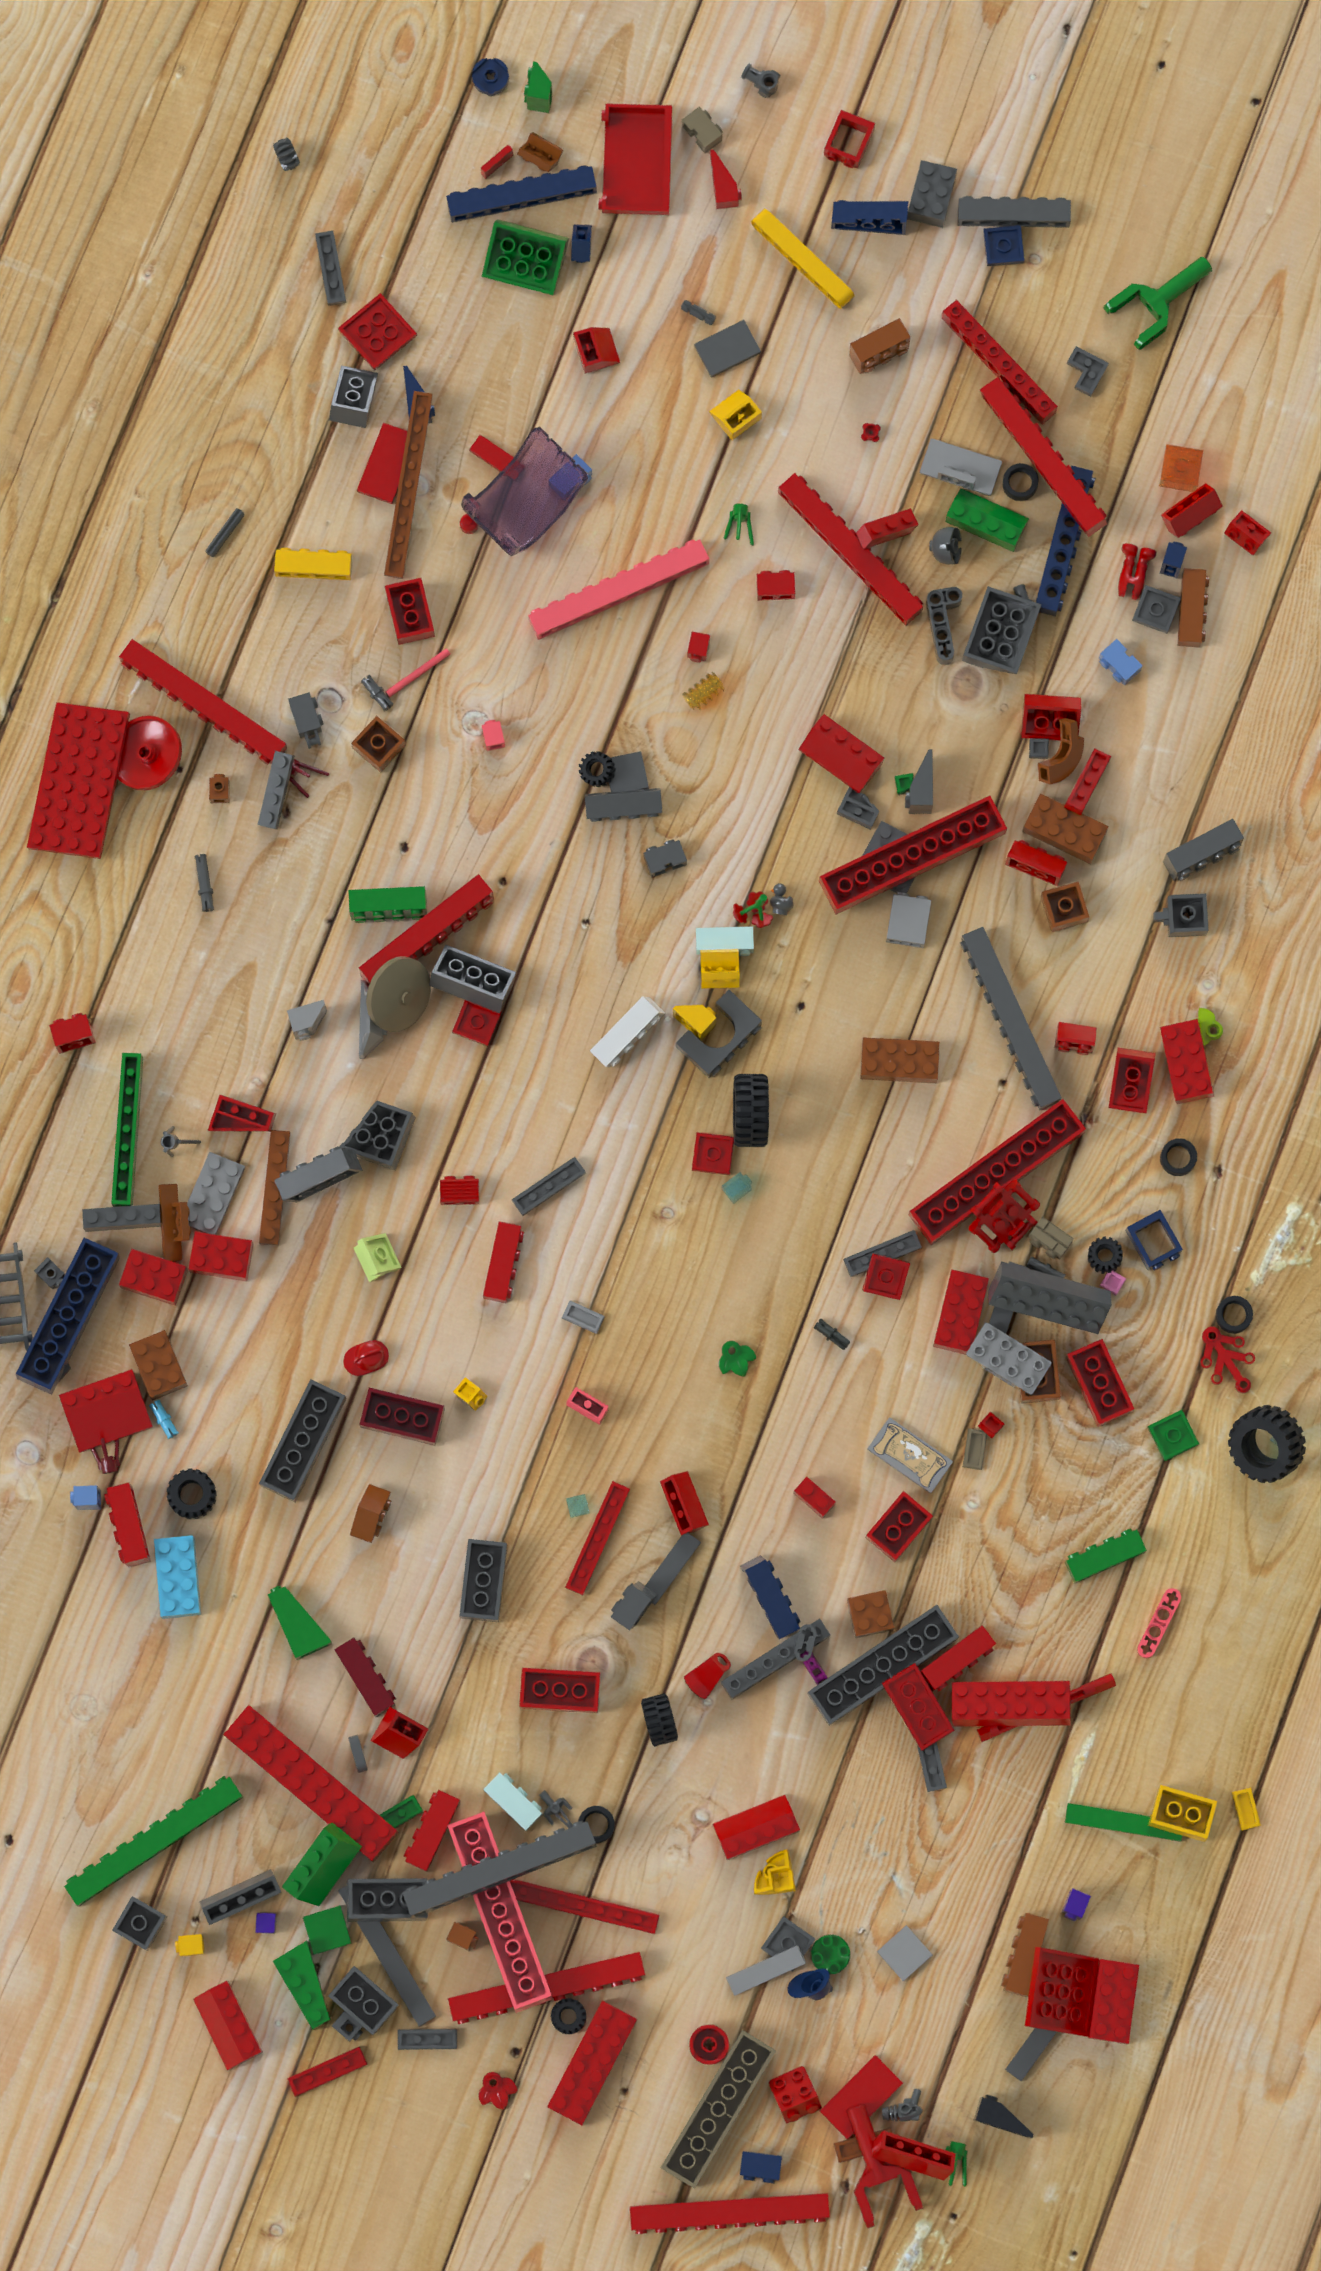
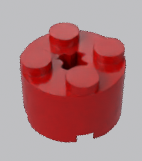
[689,2024,729,2065]

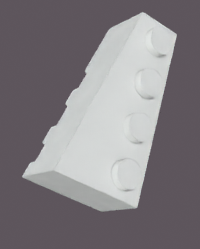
[590,996,665,1067]

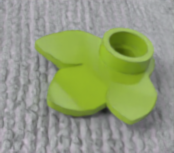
[1193,1008,1223,1046]

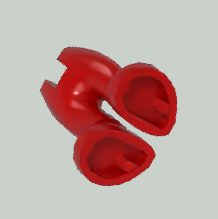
[1118,543,1157,600]

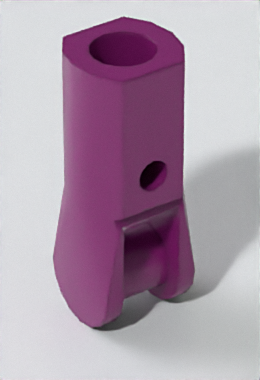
[800,1652,827,1685]

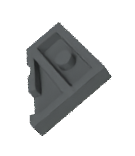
[837,787,879,830]

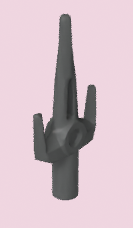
[539,1790,572,1828]

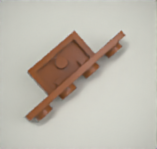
[159,1184,191,1261]

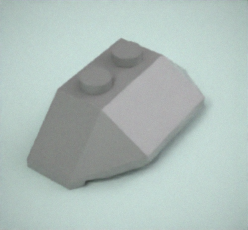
[359,980,387,1059]

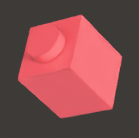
[481,720,505,751]

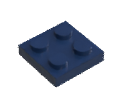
[983,225,1024,266]

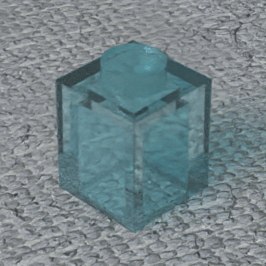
[722,1172,752,1204]

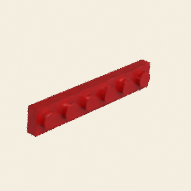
[565,1481,630,1596]

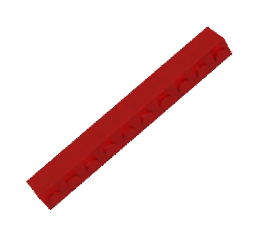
[980,377,1107,537]
[778,473,923,626]
[119,639,287,765]
[448,1952,645,2025]
[630,2193,830,2234]

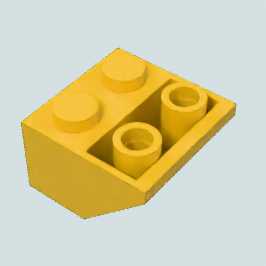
[709,390,762,441]

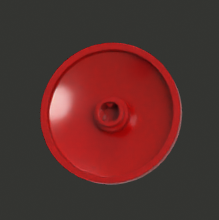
[117,716,182,791]

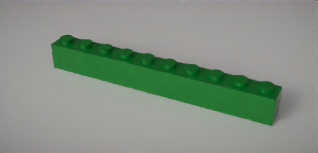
[64,1776,243,1907]

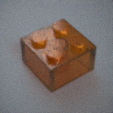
[1159,444,1204,492]

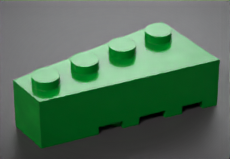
[273,1941,331,2030]

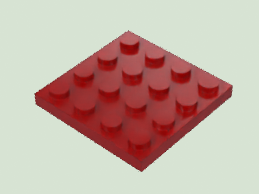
[1025,1947,1099,2037]

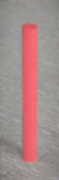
[385,648,450,698]

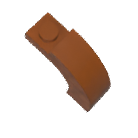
[1038,718,1084,785]

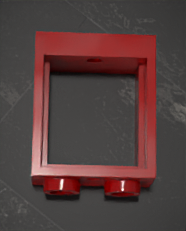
[824,110,875,169]

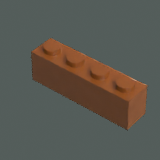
[1177,568,1209,648]

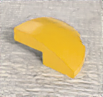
[754,1849,796,1895]

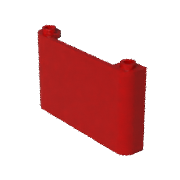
[599,104,672,215]

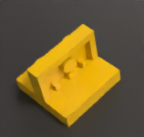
[700,949,740,989]

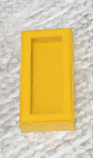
[1231,1787,1261,1831]

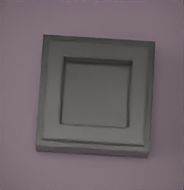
[1029,738,1049,759]

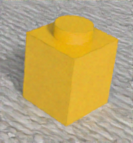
[175,1934,205,1957]

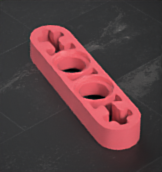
[1137,1588,1181,1658]

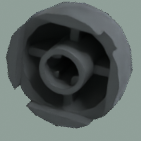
[929,527,962,565]

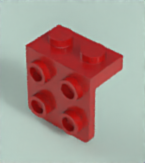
[768,2066,822,2124]

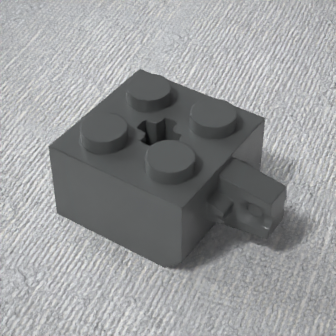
[1153,893,1209,937]

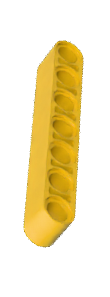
[751,208,855,309]

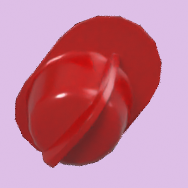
[343,1340,389,1376]

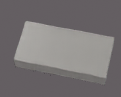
[562,1301,605,1334]

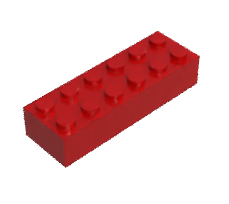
[952,1681,1071,1727]
[547,2001,637,2126]

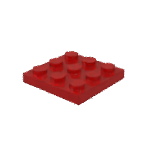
[338,293,417,371]

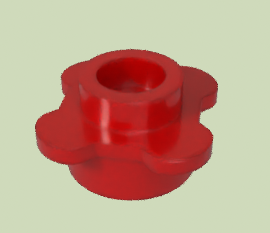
[861,423,881,442]

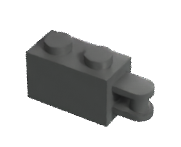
[288,692,324,749]

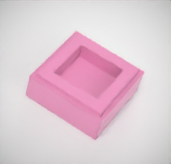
[1100,1270,1126,1296]

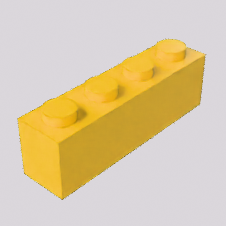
[274,548,352,580]

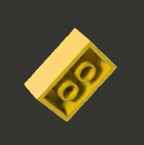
[1148,1785,1217,1842]

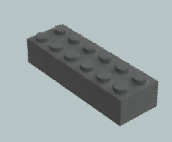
[988,1261,1112,1334]
[259,1379,347,1503]

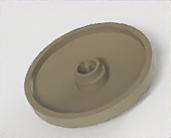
[366,956,431,1032]

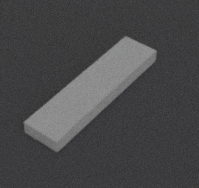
[726,1945,806,1996]

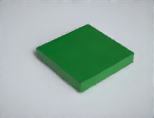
[1147,1410,1199,1462]
[303,1905,352,1955]

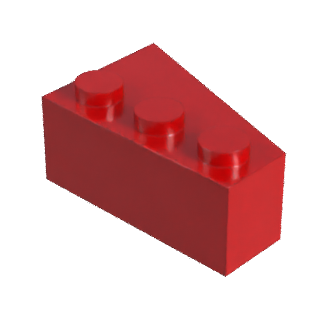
[208,1095,277,1132]

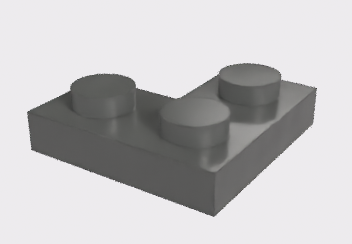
[1067,346,1109,397]

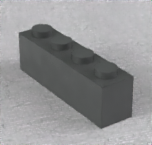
[585,788,662,822]
[82,1204,161,1232]
[199,1869,281,1925]

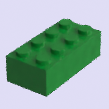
[348,886,427,923]

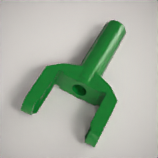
[1103,257,1212,350]

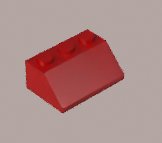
[1021,694,1081,741]
[1005,840,1067,887]

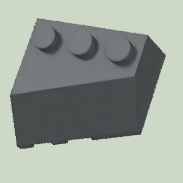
[340,1101,416,1171]

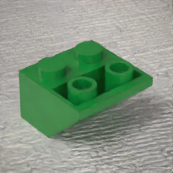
[524,61,553,113]

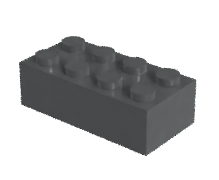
[1163,819,1244,881]
[429,945,516,1013]
[275,1146,363,1203]
[459,1539,508,1623]
[347,1878,428,1922]

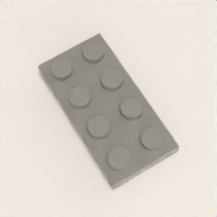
[187,1152,245,1235]

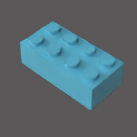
[154,1535,201,1619]

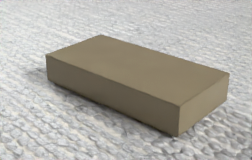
[962,1428,987,1470]

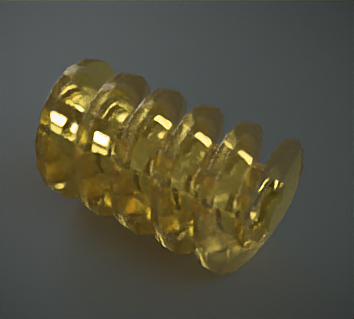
[682,672,725,710]

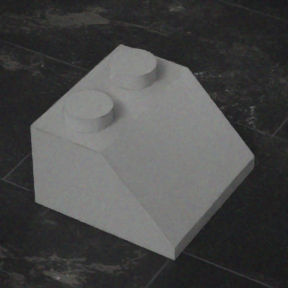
[287,1000,327,1041]

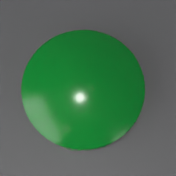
[811,1934,850,1974]

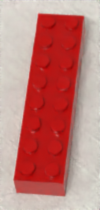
[358,874,494,985]

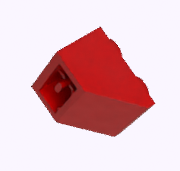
[573,327,620,374]
[1054,1022,1097,1055]
[370,1707,429,1759]

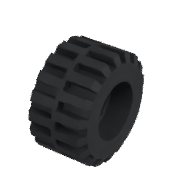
[166,1468,217,1519]
[641,1693,678,1747]

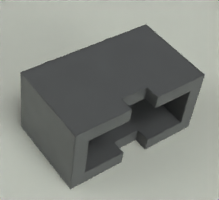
[643,839,687,878]

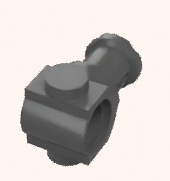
[741,63,780,98]

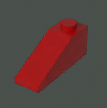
[710,150,742,209]

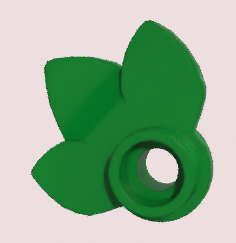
[718,1341,756,1377]

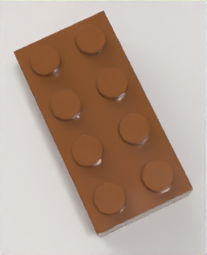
[1022,793,1109,865]
[860,1037,940,1084]
[1001,1913,1049,1997]

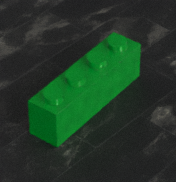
[1065,1528,1147,1584]

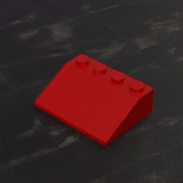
[59,1369,153,1453]

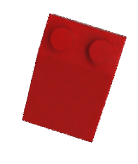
[1108,1047,1156,1114]

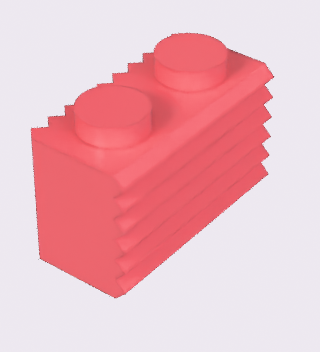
[566,1387,609,1425]

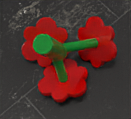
[733,891,773,928]

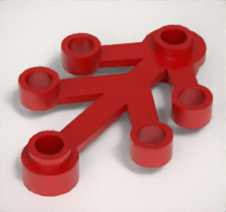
[1200,1327,1255,1394]

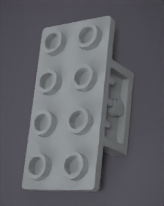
[920,439,1002,496]
[966,1322,1051,1395]

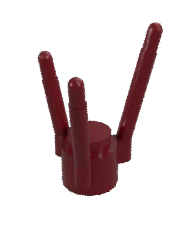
[289,759,329,798]
[91,1438,120,1474]

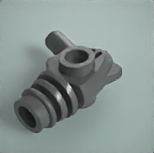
[882,2089,923,2122]

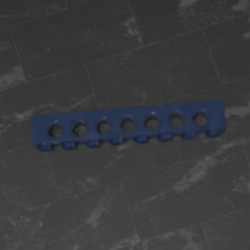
[1036,466,1095,617]

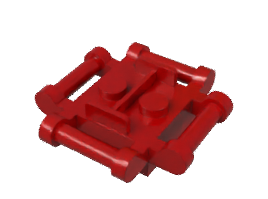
[969,1180,1040,1253]

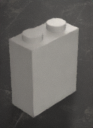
[886,893,931,948]

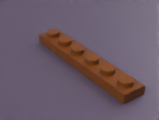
[259,1130,291,1246]

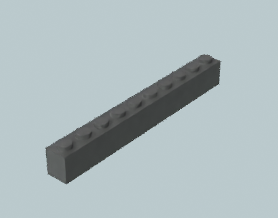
[960,927,1062,1111]
[403,1821,597,1919]

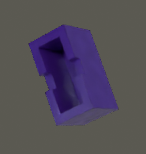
[1061,1888,1091,1922]

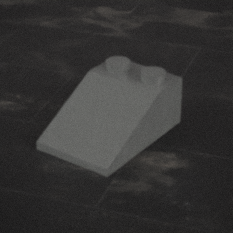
[329,365,378,428]
[905,749,933,814]

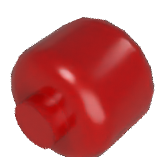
[460,514,479,534]

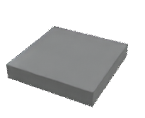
[877,1925,932,1981]

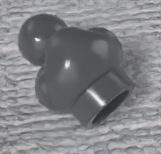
[770,883,794,916]

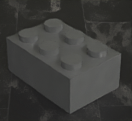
[907,160,957,228]
[328,1966,400,2036]

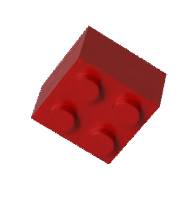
[49,1013,96,1054]

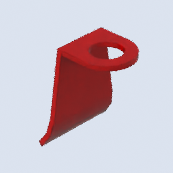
[684,1653,731,1699]

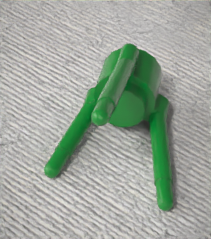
[724,503,754,546]
[946,2141,968,2187]

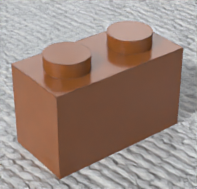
[446,1922,479,1951]

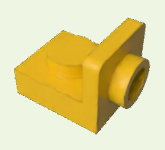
[453,1377,487,1411]

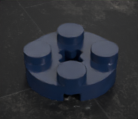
[472,58,509,96]

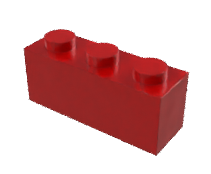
[1161,483,1223,538]
[856,508,919,549]
[660,1471,709,1535]

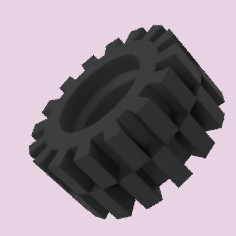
[579,751,616,787]
[1088,1236,1123,1274]
[551,1998,586,2034]

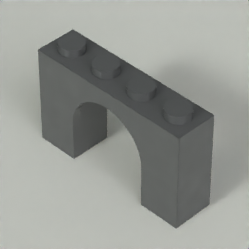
[676,990,762,1078]

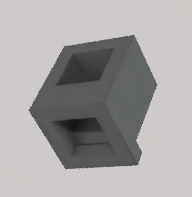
[34,1257,65,1289]
[332,2011,363,2042]

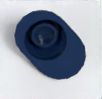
[787,1968,833,2001]

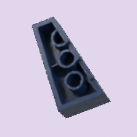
[831,200,909,235]
[740,1555,801,1639]

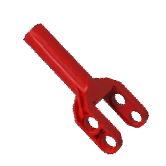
[846,2104,923,2229]

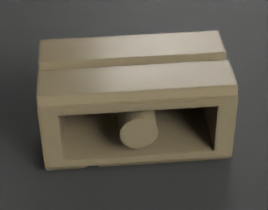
[1028,1216,1074,1260]

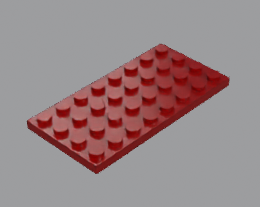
[27,702,130,859]

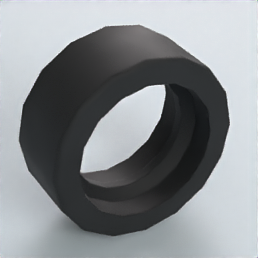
[1002,463,1039,501]
[1160,1138,1197,1176]
[1215,1296,1253,1334]
[578,1806,615,1844]

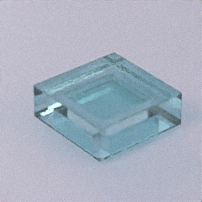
[566,1494,590,1518]

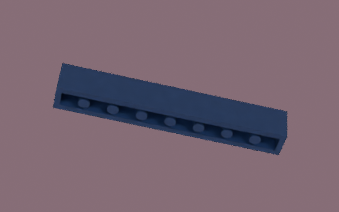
[446,165,597,223]

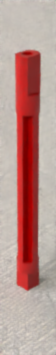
[977,1673,1116,1742]

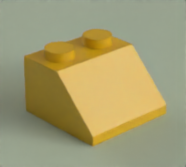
[673,1005,717,1041]

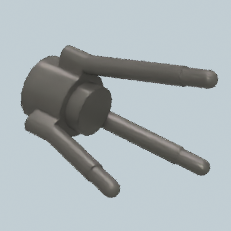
[161,1126,201,1157]

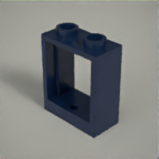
[1125,1210,1183,1271]

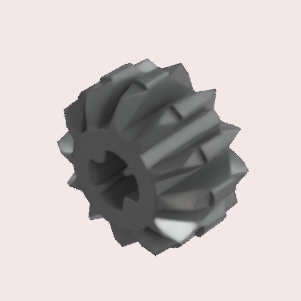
[273,138,300,171]

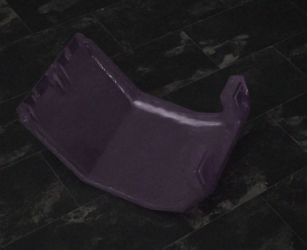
[461,426,588,556]

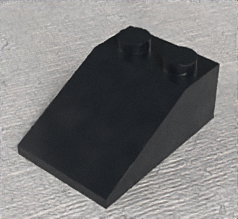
[973,2095,1034,2139]

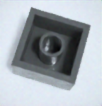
[611,1581,658,1631]
[112,1896,168,1951]

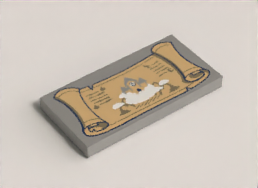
[867,1417,953,1494]

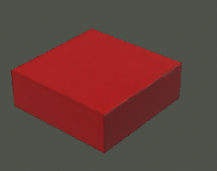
[978,1411,1005,1438]

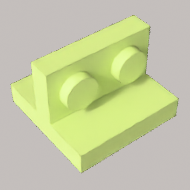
[354,1233,402,1282]

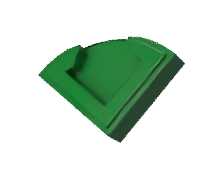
[894,773,914,795]

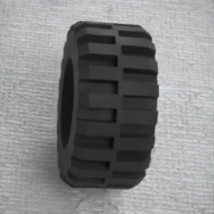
[733,1074,769,1147]
[1228,1405,1306,1483]

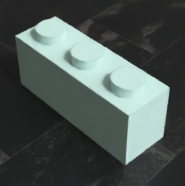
[696,927,754,956]
[483,1772,542,1831]

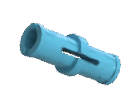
[149,1400,179,1439]

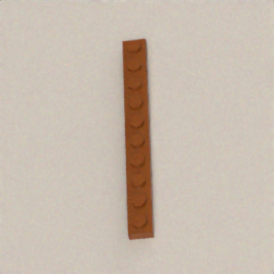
[384,391,433,579]

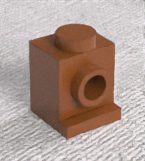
[209,774,230,803]

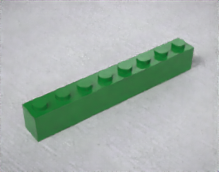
[111,1053,143,1207]

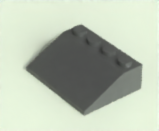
[962,586,1041,675]

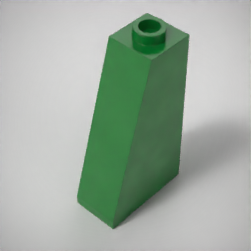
[267,1585,332,1660]

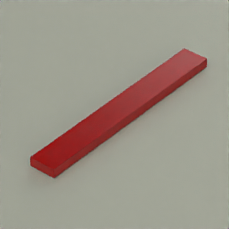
[510,1879,660,1934]

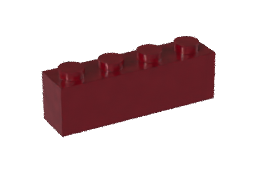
[334,1637,396,1717]

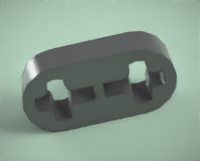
[794,1624,816,1662]
[348,1735,368,1773]

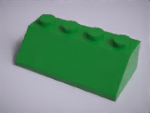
[945,488,1029,552]
[282,1822,362,1906]

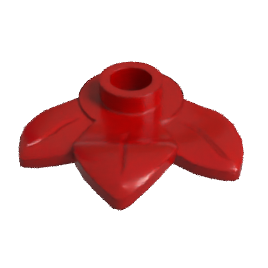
[478,2072,518,2109]

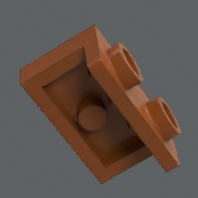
[517,132,563,172]

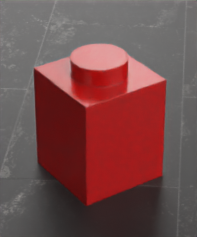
[687,631,710,663]

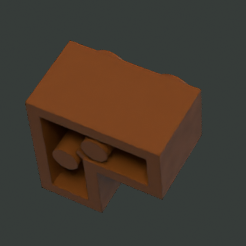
[350,1484,392,1543]

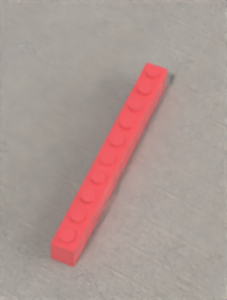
[528,539,709,640]

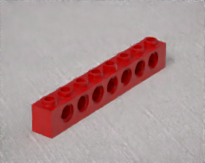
[942,299,1058,425]

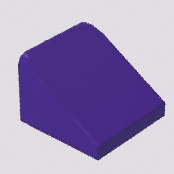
[256,1913,276,1934]

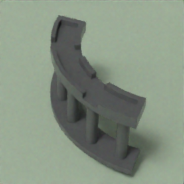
[0,1242,33,1351]

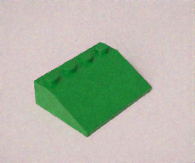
[481,219,569,295]

